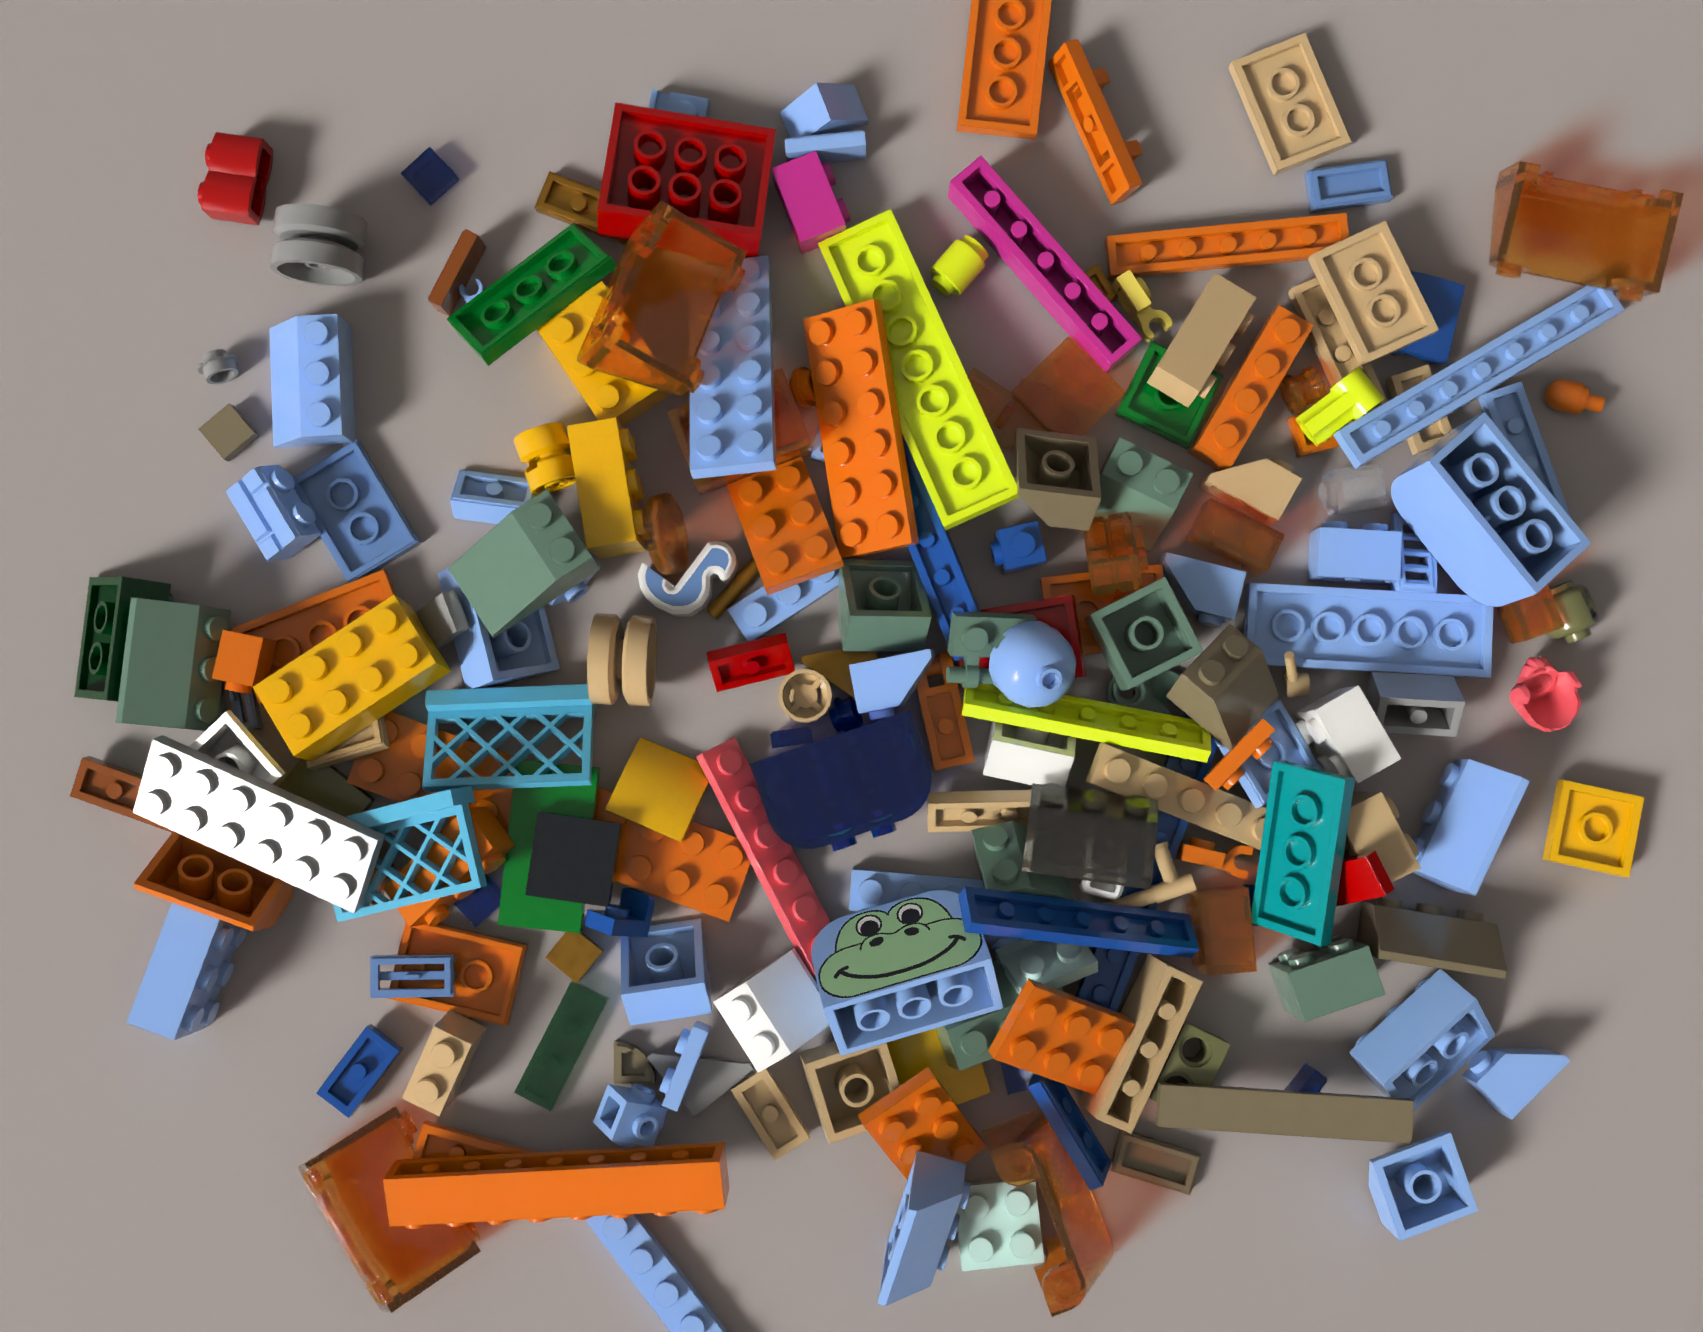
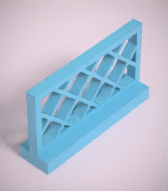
[422,684,597,792]
[333,786,487,922]

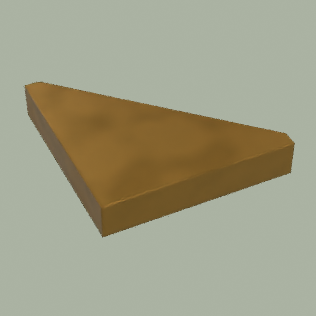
[801,649,878,699]

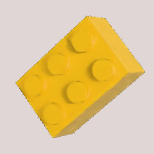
[536,281,675,427]
[567,417,651,559]

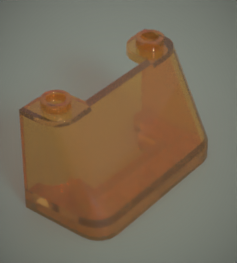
[1489,161,1684,302]
[577,201,747,396]
[298,1106,481,1313]
[982,1108,1114,1317]

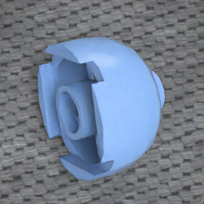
[989,621,1076,708]

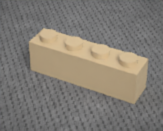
[1078,953,1203,1134]

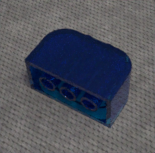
[750,710,932,851]

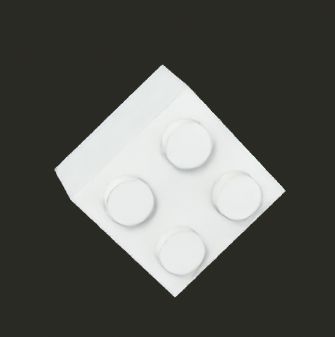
[1294,685,1401,784]

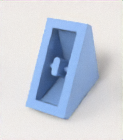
[780,83,868,138]

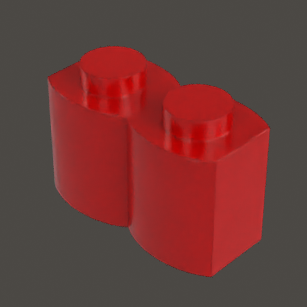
[197,132,273,226]

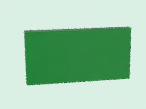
[447,223,617,366]
[498,760,600,933]

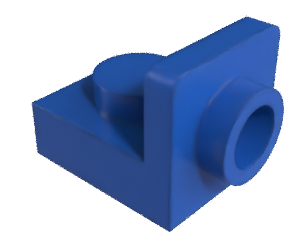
[584,887,656,937]

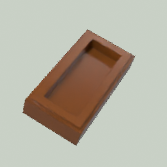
[428,229,486,316]

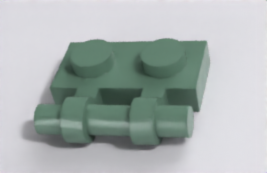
[946,611,1037,688]

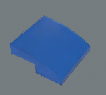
[1390,271,1465,365]

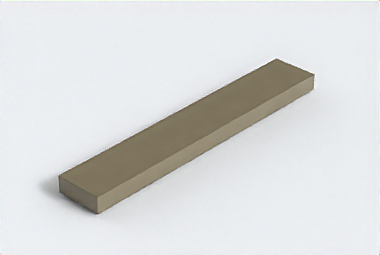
[1156,1082,1414,1144]

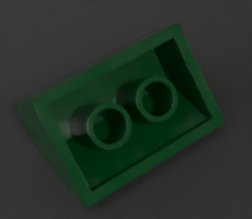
[74,576,173,702]

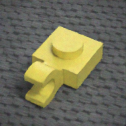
[1112,269,1172,343]

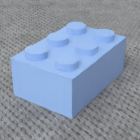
[126,903,248,1040]

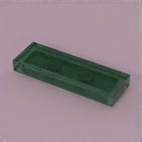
[514,980,609,1111]

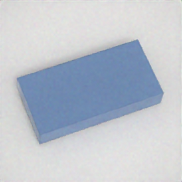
[1304,159,1393,213]

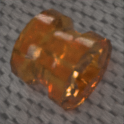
[1279,365,1327,415]

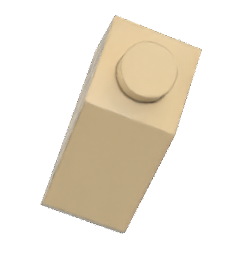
[1199,458,1302,526]

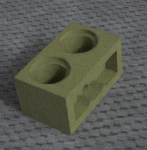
[1149,1020,1231,1102]

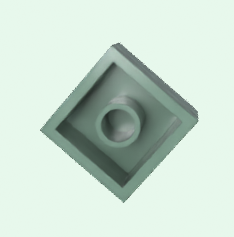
[1084,577,1204,691]
[1268,934,1386,1022]

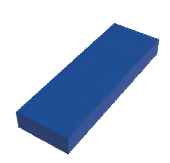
[1027,1073,1111,1191]

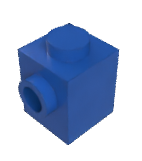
[990,521,1047,575]

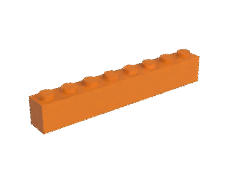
[383,1142,730,1229]

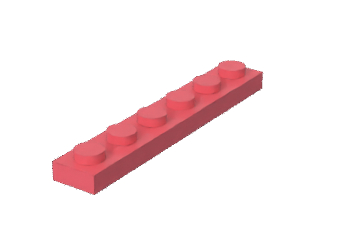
[696,737,830,975]

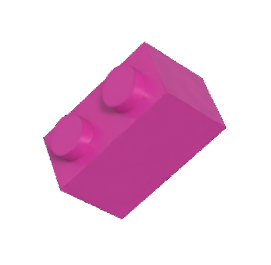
[771,151,851,254]

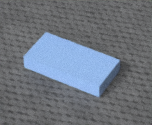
[784,130,866,163]

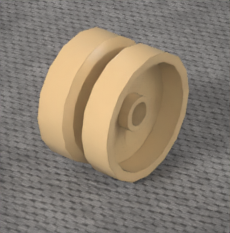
[587,613,658,706]

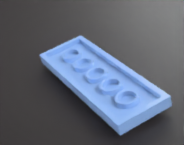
[689,255,776,479]
[1244,583,1494,679]

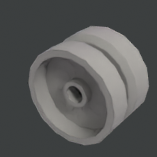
[270,203,367,287]

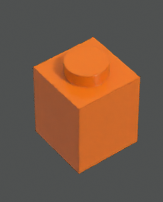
[212,630,277,694]

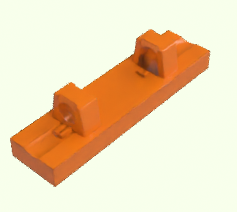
[1048,39,1143,205]

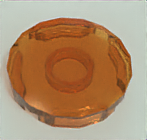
[643,492,689,575]

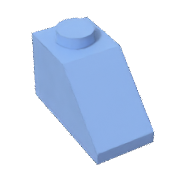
[1158,552,1246,627]
[849,649,936,720]
[1462,1047,1570,1120]

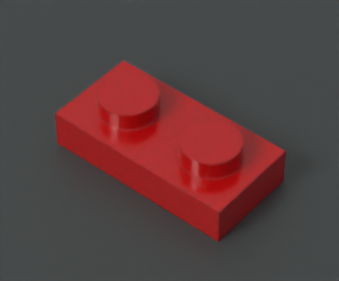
[706,632,795,692]

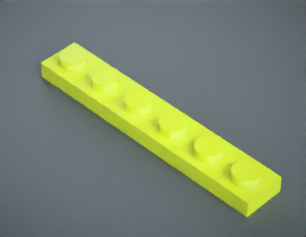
[961,684,1211,763]

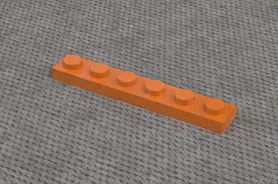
[1104,213,1349,280]

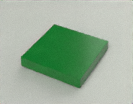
[1115,341,1224,449]

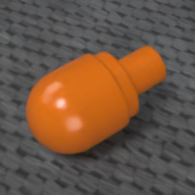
[1544,378,1605,414]

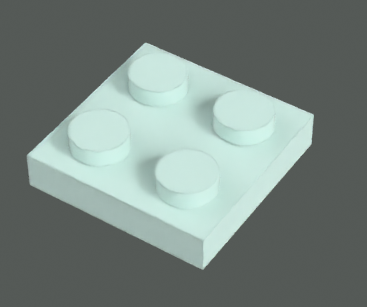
[956,1175,1044,1271]

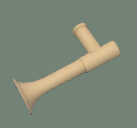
[1078,842,1197,908]

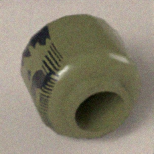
[1535,580,1600,644]

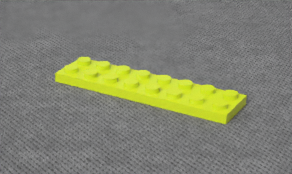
[818,209,1020,531]

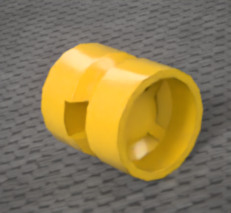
[513,422,576,495]

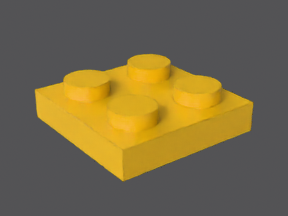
[1542,780,1644,878]

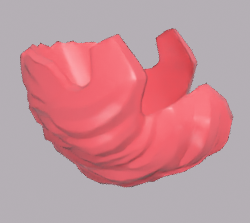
[1509,656,1582,732]

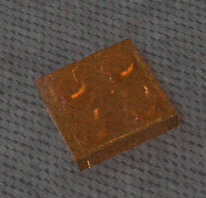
[1010,336,1126,436]

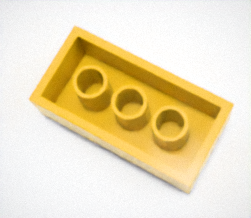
[253,595,451,762]

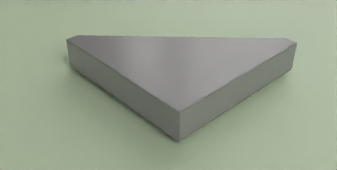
[647,1051,754,1118]

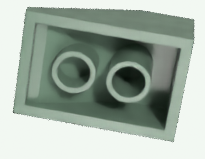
[448,489,600,638]

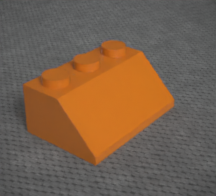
[134,831,293,932]

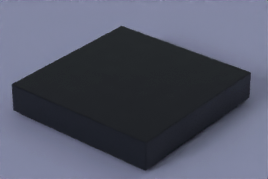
[525,811,623,907]

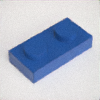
[316,1024,403,1118]

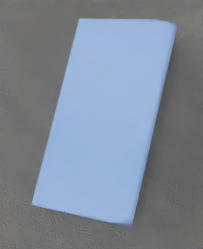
[450,469,537,524]

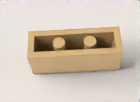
[1147,273,1257,407]

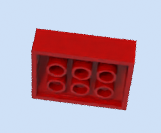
[597,102,776,258]

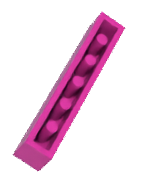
[948,155,1142,376]

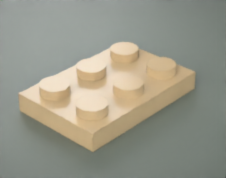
[1228,33,1352,176]
[1308,220,1439,368]

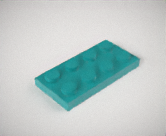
[1250,760,1355,946]

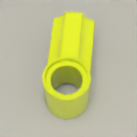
[1295,367,1385,446]

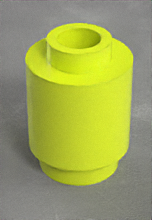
[930,235,989,297]

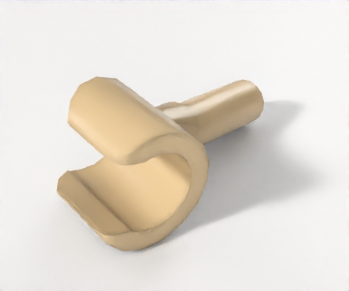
[1282,651,1310,697]

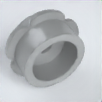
[198,349,239,384]

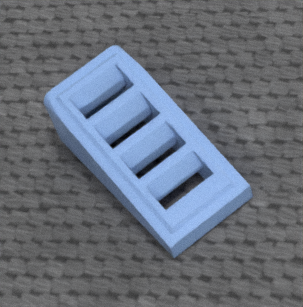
[1388,513,1437,594]

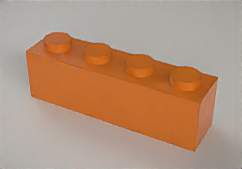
[1188,305,1314,471]

